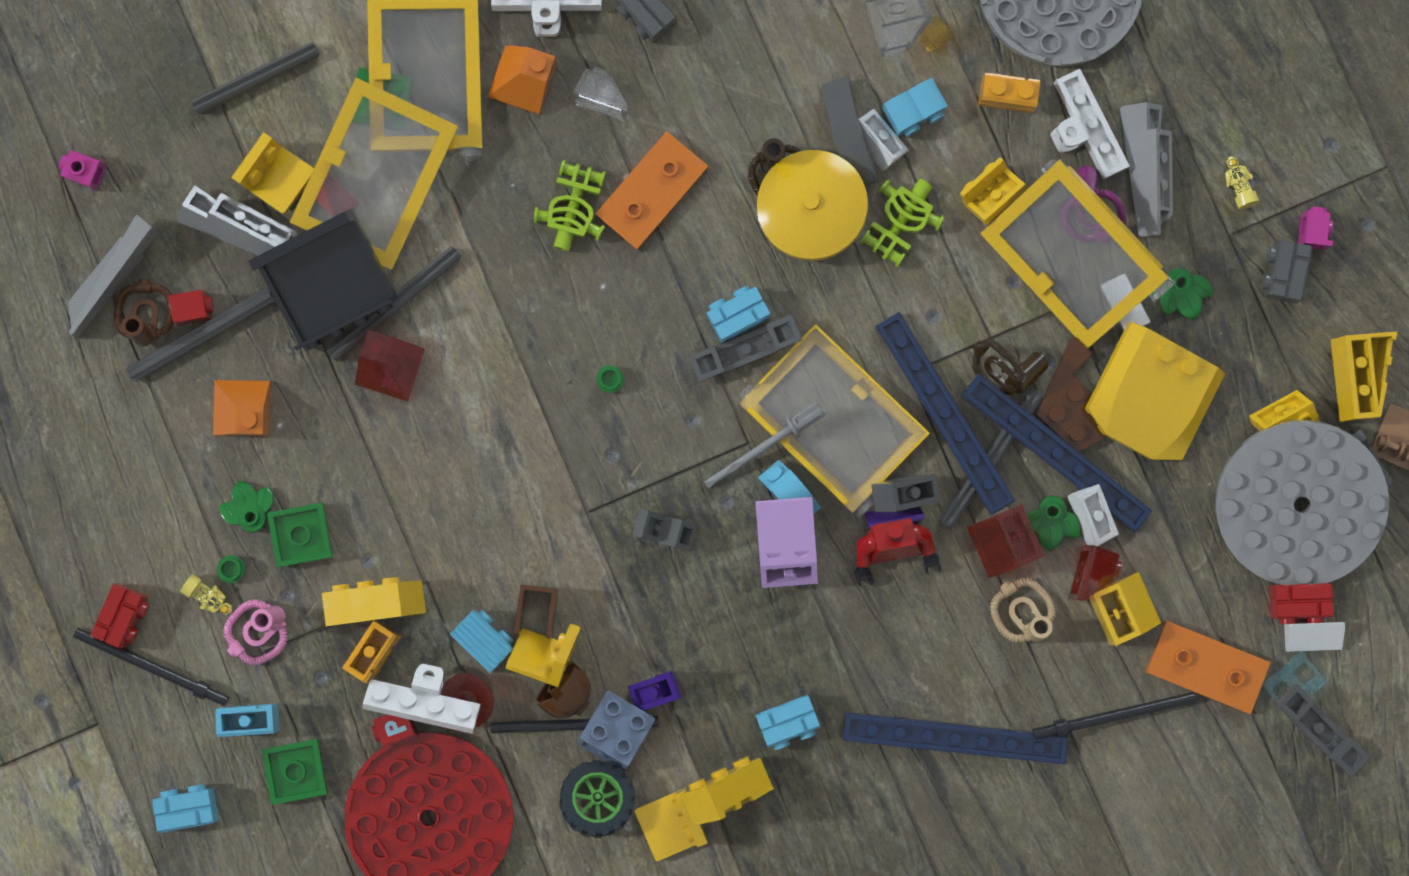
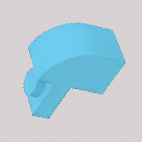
[758,460,821,515]

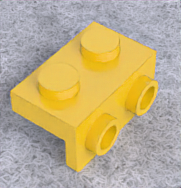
[960,157,1027,226]

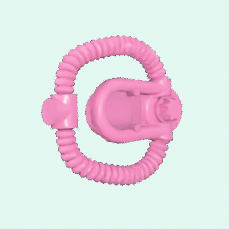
[223,599,288,666]

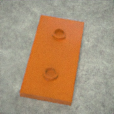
[595,131,709,251]
[1145,620,1271,714]

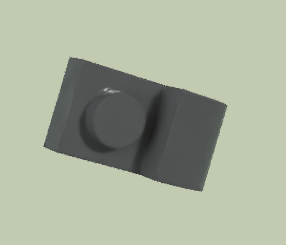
[632,508,697,552]

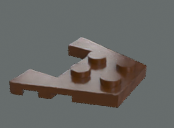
[1035,336,1107,452]

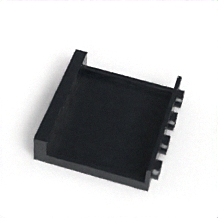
[248,209,398,351]

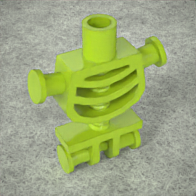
[534,160,606,251]
[860,179,944,267]

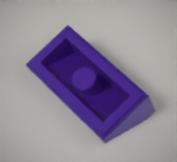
[864,506,924,531]

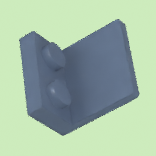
[576,691,655,772]

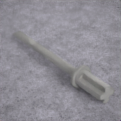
[704,401,826,488]

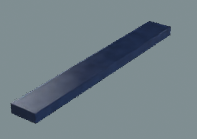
[875,312,1015,516]
[961,374,1153,532]
[842,712,1068,765]

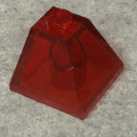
[355,329,425,402]
[1068,545,1121,601]

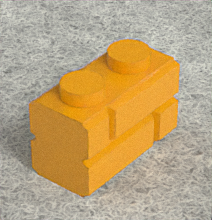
[978,73,1040,113]
[342,620,402,683]

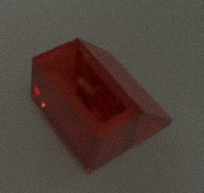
[966,504,1044,578]

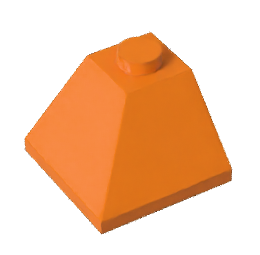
[487,45,557,115]
[213,380,271,436]

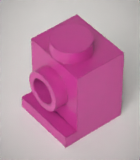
[58,150,107,191]
[1298,207,1333,250]

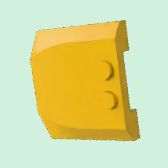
[1085,322,1225,460]

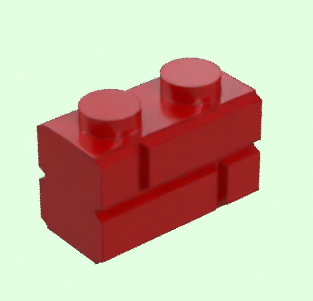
[90,583,150,649]
[1269,583,1334,624]

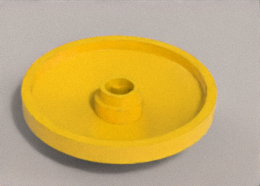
[757,150,868,261]

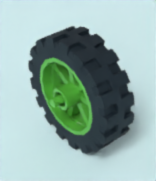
[559,760,635,838]

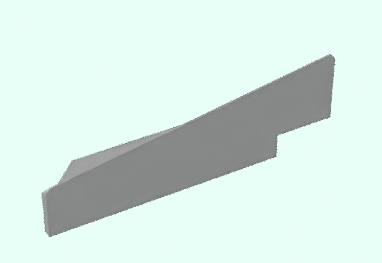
[1120,102,1173,237]
[178,185,297,256]
[68,215,159,338]

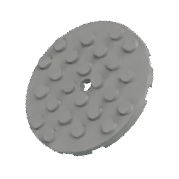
[979,0,1142,67]
[1215,420,1389,585]

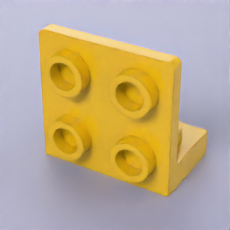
[231,132,314,215]
[1249,390,1320,431]
[506,624,581,687]
[635,787,708,861]

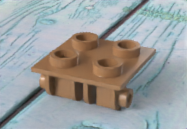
[1371,403,1409,471]

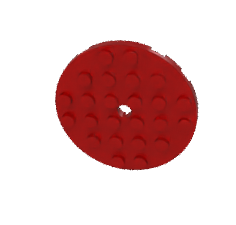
[344,732,514,876]

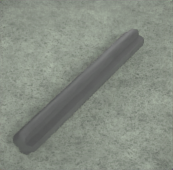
[192,42,320,114]

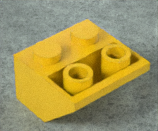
[1087,572,1161,646]

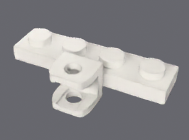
[491,0,602,37]
[1050,69,1130,180]
[363,664,480,734]

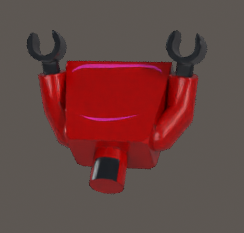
[854,518,941,587]

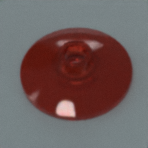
[441,673,494,727]

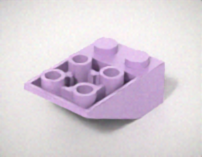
[755,497,818,588]

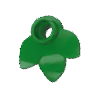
[1160,268,1213,320]
[219,481,274,533]
[1024,496,1080,551]

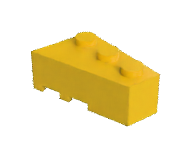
[1331,331,1398,422]
[322,577,426,626]
[680,756,774,826]

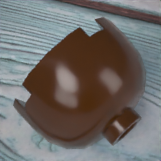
[536,662,591,719]

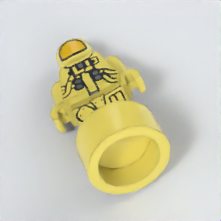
[1225,156,1260,210]
[180,573,232,615]

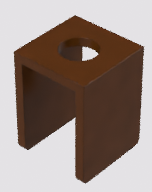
[514,585,559,639]

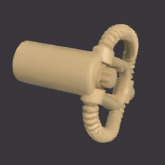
[990,578,1056,643]

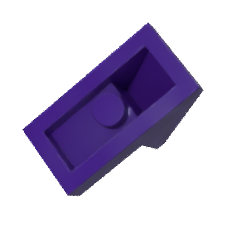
[627,671,682,711]

